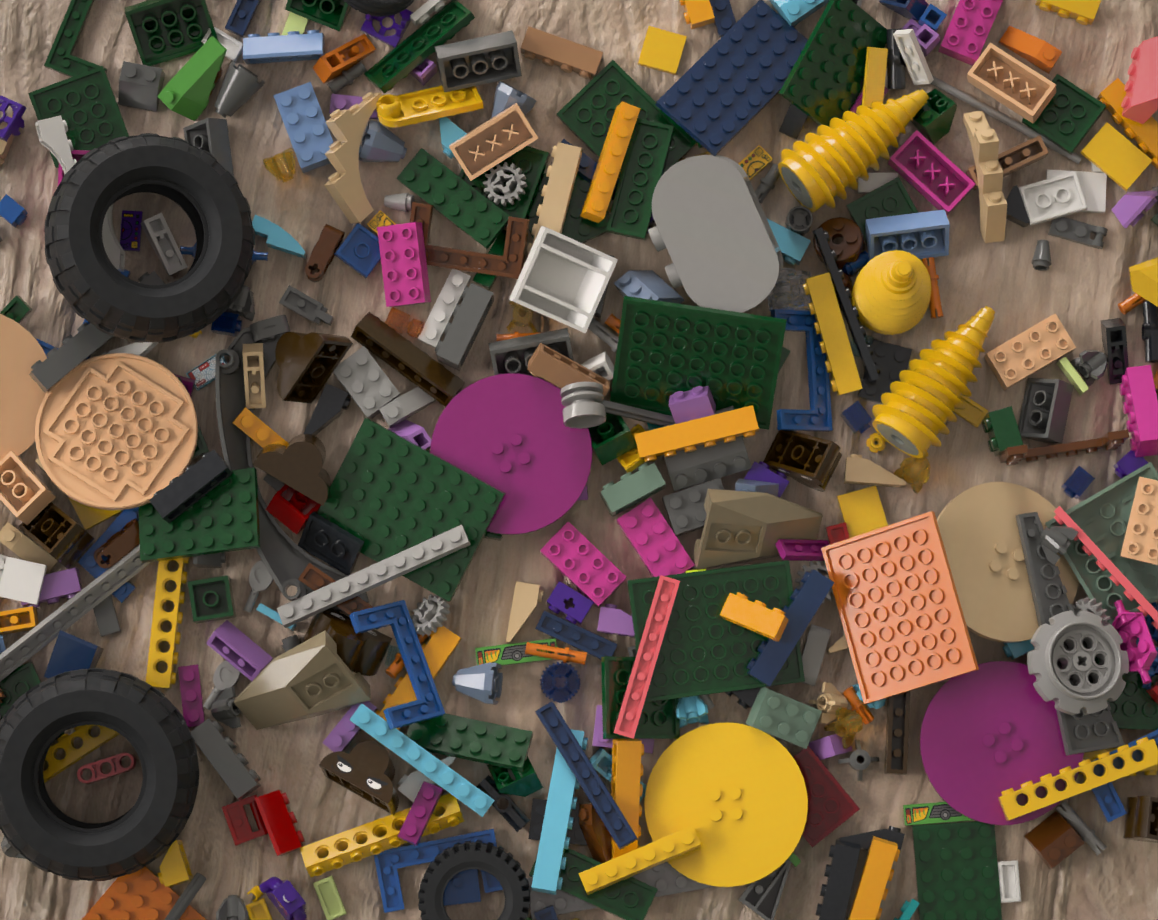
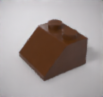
[1024,811,1084,869]

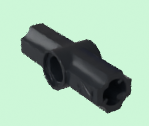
[886,29,906,90]
[1142,301,1158,363]
[476,775,530,832]

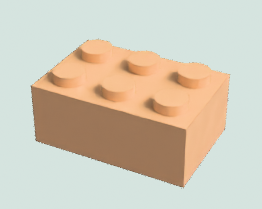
[0,451,56,525]

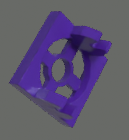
[361,9,413,48]
[0,95,27,142]

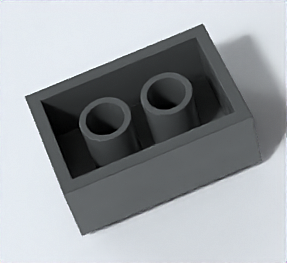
[662,478,724,537]

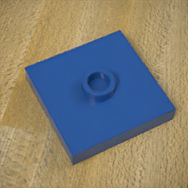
[334,223,381,278]
[443,869,481,906]

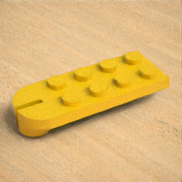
[376,85,483,128]

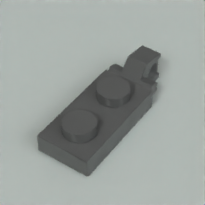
[279,285,334,326]

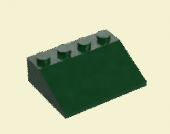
[125,0,218,66]

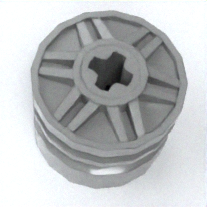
[560,381,606,429]

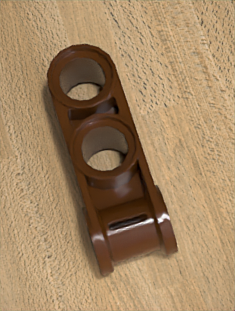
[305,224,345,282]
[94,518,140,569]

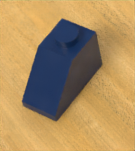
[879,0,929,21]

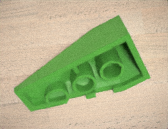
[157,36,227,121]

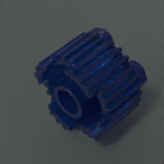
[540,662,581,703]

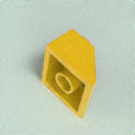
[158,840,193,887]

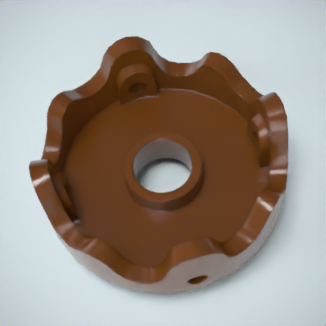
[813,217,865,269]

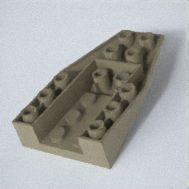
[693,489,823,570]
[234,630,371,730]

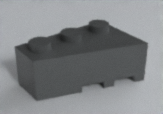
[738,860,792,920]

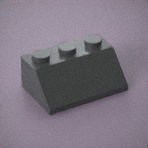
[183,118,234,176]
[1018,378,1074,444]

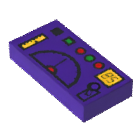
[120,210,143,252]

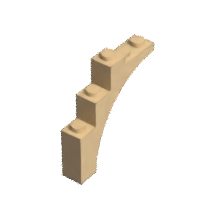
[324,92,383,223]
[963,111,1007,243]

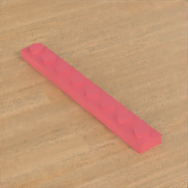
[1053,506,1158,630]
[613,575,680,739]

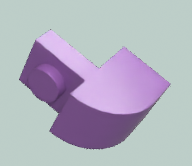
[902,18,940,57]

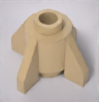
[809,682,848,724]

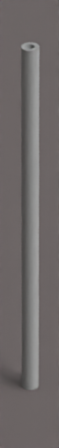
[931,75,1082,164]

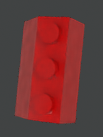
[255,790,305,856]

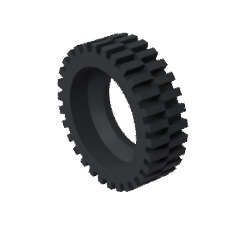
[418,840,530,920]

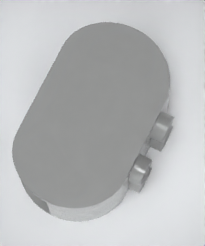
[648,154,783,313]

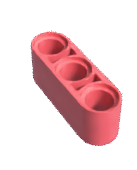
[77,753,136,784]

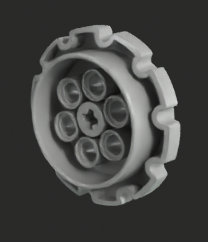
[1027,610,1129,715]

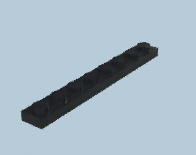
[812,227,881,382]

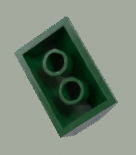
[285,0,352,32]

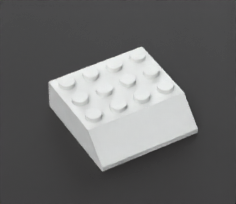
[509,226,618,333]

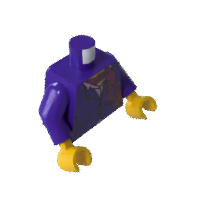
[247,877,307,920]

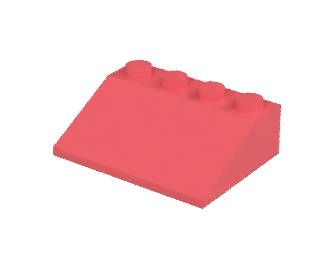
[1121,36,1158,124]

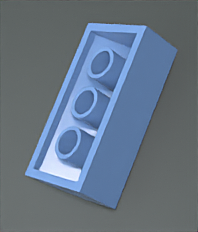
[243,30,325,64]
[866,209,950,261]

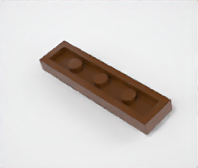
[298,563,373,615]

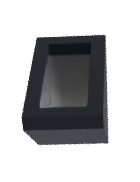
[1006,185,1030,227]

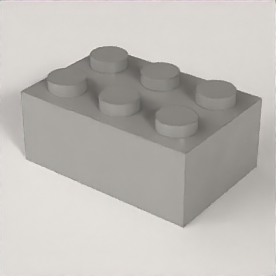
[333,346,401,420]

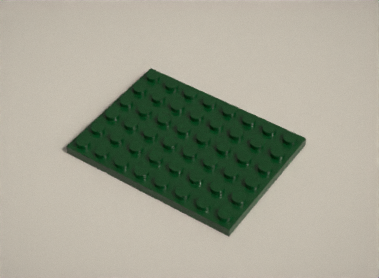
[610,296,787,430]
[317,418,506,602]
[627,560,805,702]

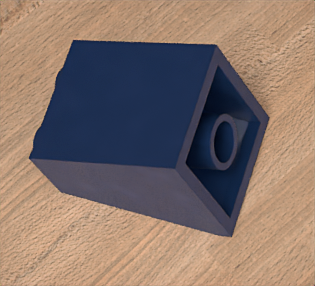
[44,630,104,678]

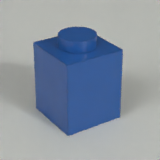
[918,4,947,32]
[0,194,28,228]

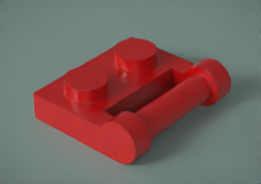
[222,794,268,846]

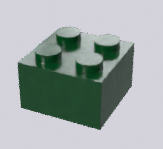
[982,406,1023,456]
[588,413,637,465]
[188,575,236,624]

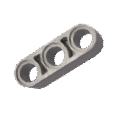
[802,624,831,686]

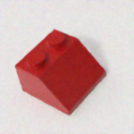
[265,484,321,535]

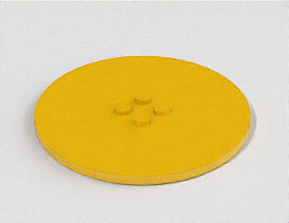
[644,723,808,887]

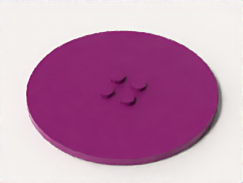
[430,373,592,535]
[920,661,1084,825]

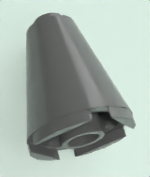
[214,60,265,117]

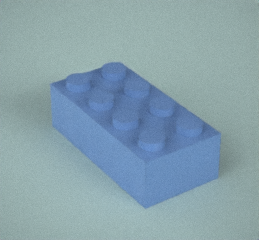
[273,82,334,173]

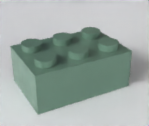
[601,462,666,517]
[746,687,822,749]

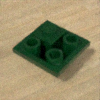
[910,89,957,144]
[487,756,543,797]

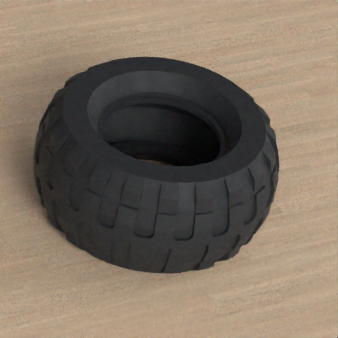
[44,133,255,343]
[0,668,200,881]

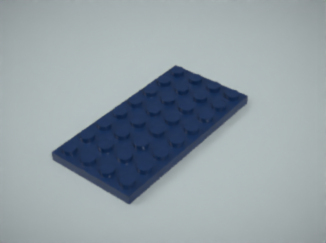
[655,0,808,156]

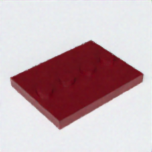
[793,745,860,848]

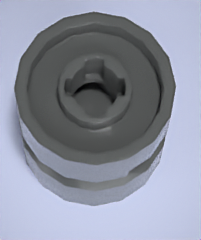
[785,206,813,236]

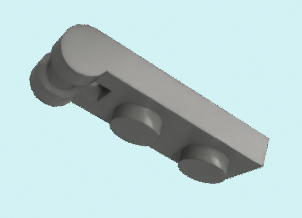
[1048,217,1108,249]

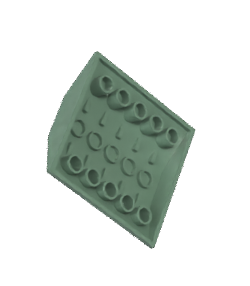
[1045,462,1158,625]

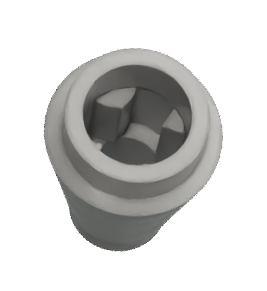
[384,193,415,212]

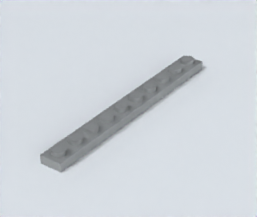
[277,525,471,628]
[0,544,151,681]

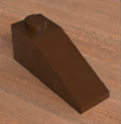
[578,804,611,863]

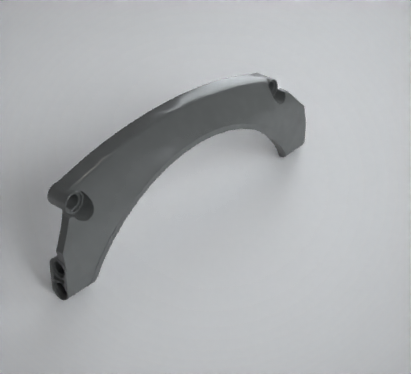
[216,315,369,612]

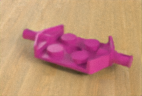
[1112,600,1157,684]

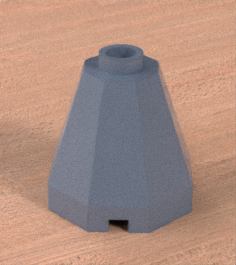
[491,81,536,118]
[359,120,407,162]
[452,662,503,705]

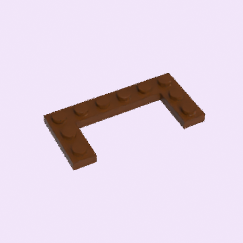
[410,202,530,279]
[999,429,1129,466]

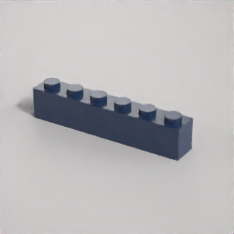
[746,569,835,687]

